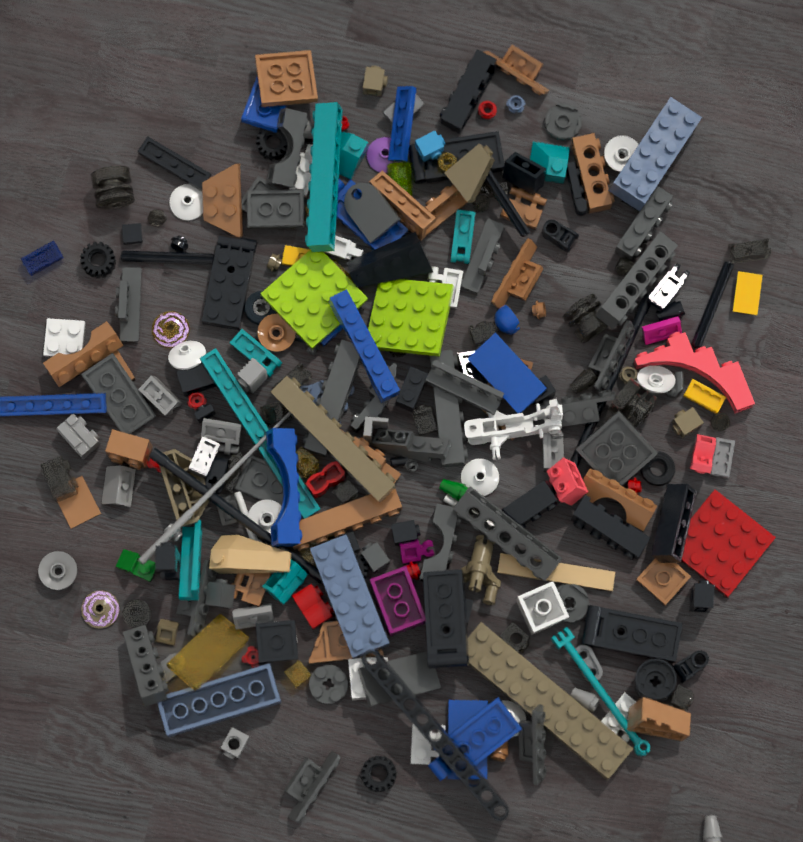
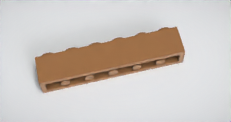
[293,489,402,551]

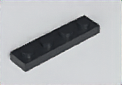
[138,136,212,191]

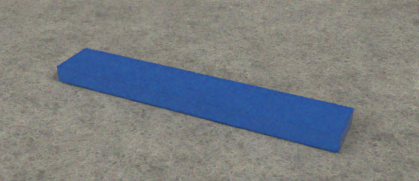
[0,393,107,416]

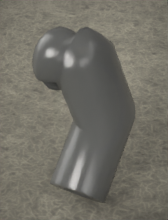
[665,372,684,397]

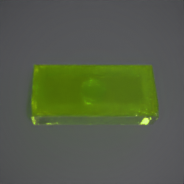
[387,162,412,196]

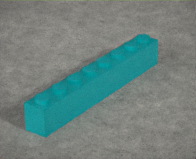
[305,102,343,252]

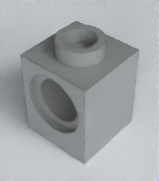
[221,727,250,759]

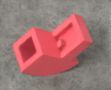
[690,434,716,474]

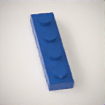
[388,86,416,162]

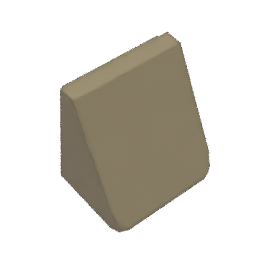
[155,619,179,646]

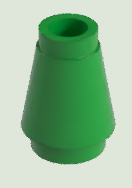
[439,479,469,501]

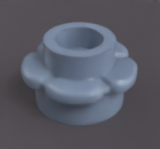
[507,95,525,113]

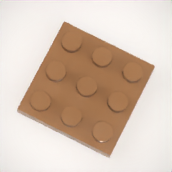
[255,50,318,107]

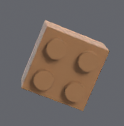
[105,429,153,470]

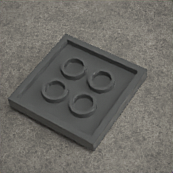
[576,410,658,486]

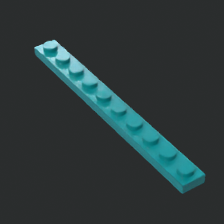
[199,348,320,519]

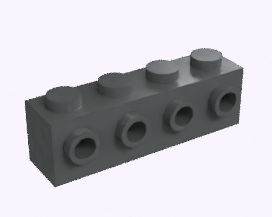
[615,186,674,262]
[123,625,169,707]

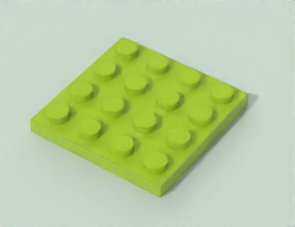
[260,250,368,350]
[368,279,454,357]

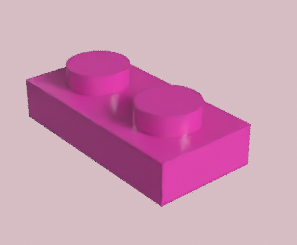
[642,316,682,345]

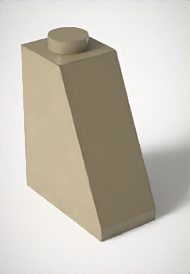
[444,144,495,204]

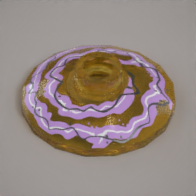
[152,311,189,348]

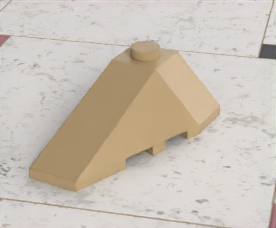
[209,535,291,574]

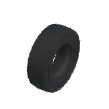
[640,451,675,486]

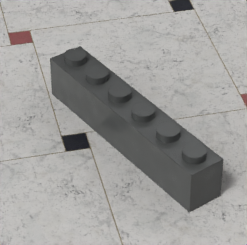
[303,340,361,458]
[430,350,468,468]

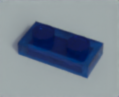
[21,240,64,276]

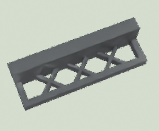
[425,360,504,415]

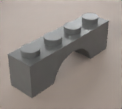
[266,108,308,188]
[420,503,461,582]

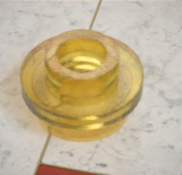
[438,152,457,171]

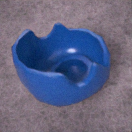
[494,305,520,335]

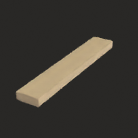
[497,553,615,592]

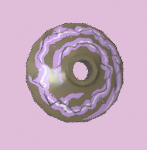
[81,590,120,629]

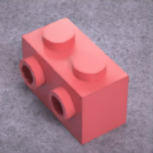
[547,457,588,506]

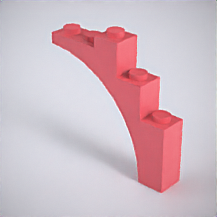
[633,332,755,414]

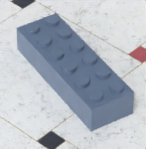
[608,97,702,211]
[310,534,389,659]
[158,663,282,737]

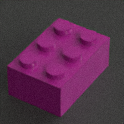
[370,566,426,637]

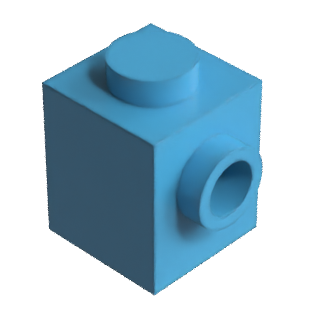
[415,131,445,162]

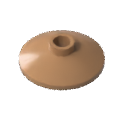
[257,314,296,352]

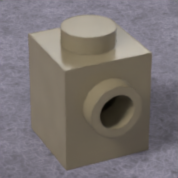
[363,66,388,97]
[672,407,704,439]

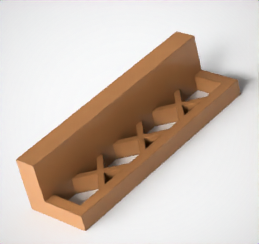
[369,170,436,240]

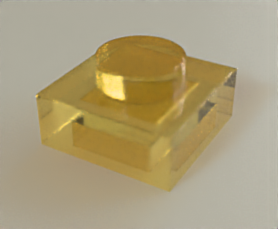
[284,660,311,688]

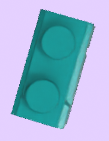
[262,559,308,605]

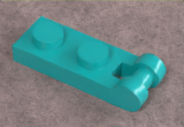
[451,210,475,264]
[229,329,282,377]

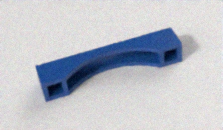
[329,289,400,403]
[266,428,302,547]

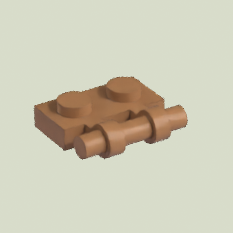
[500,187,547,230]
[231,573,272,607]

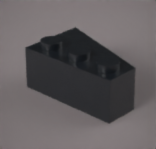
[502,480,561,529]

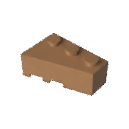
[627,697,691,741]

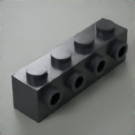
[652,484,697,563]

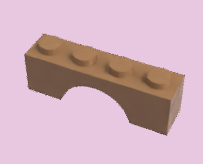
[43,321,123,387]
[582,469,657,531]

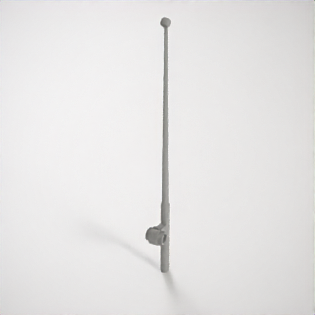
[138,412,291,565]

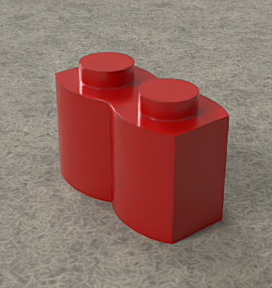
[306,461,346,498]
[292,583,334,630]

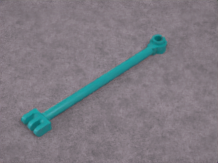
[551,627,650,756]

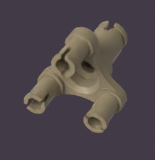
[461,535,501,605]

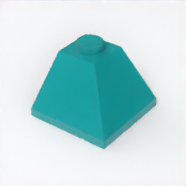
[339,132,369,180]
[530,141,570,184]

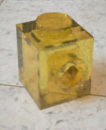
[296,446,319,478]

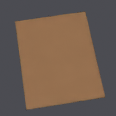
[52,476,101,529]

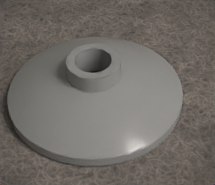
[38,551,77,590]

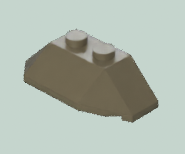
[159,449,210,527]

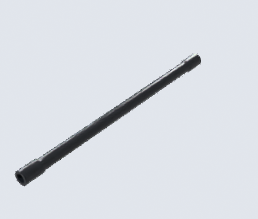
[570,294,651,468]
[149,447,322,584]

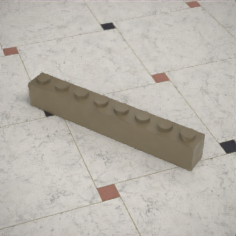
[271,376,396,503]

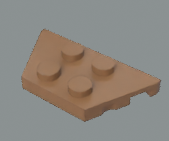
[202,164,243,237]
[309,621,384,664]

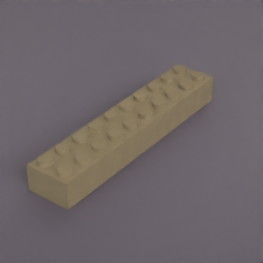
[468,622,634,780]

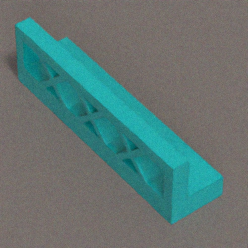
[179,520,203,600]

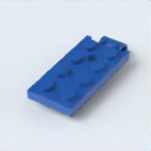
[337,179,409,250]
[428,697,522,781]

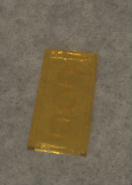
[167,613,249,691]

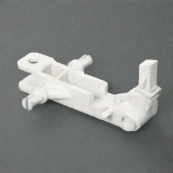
[464,398,563,460]

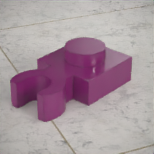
[399,540,434,564]

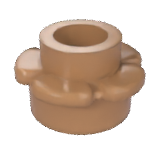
[532,301,546,319]

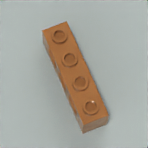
[571,133,614,214]

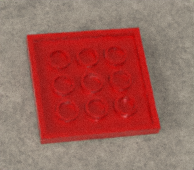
[682,489,776,598]

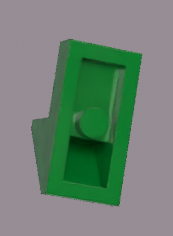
[115,549,156,582]

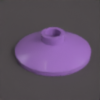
[367,137,403,174]

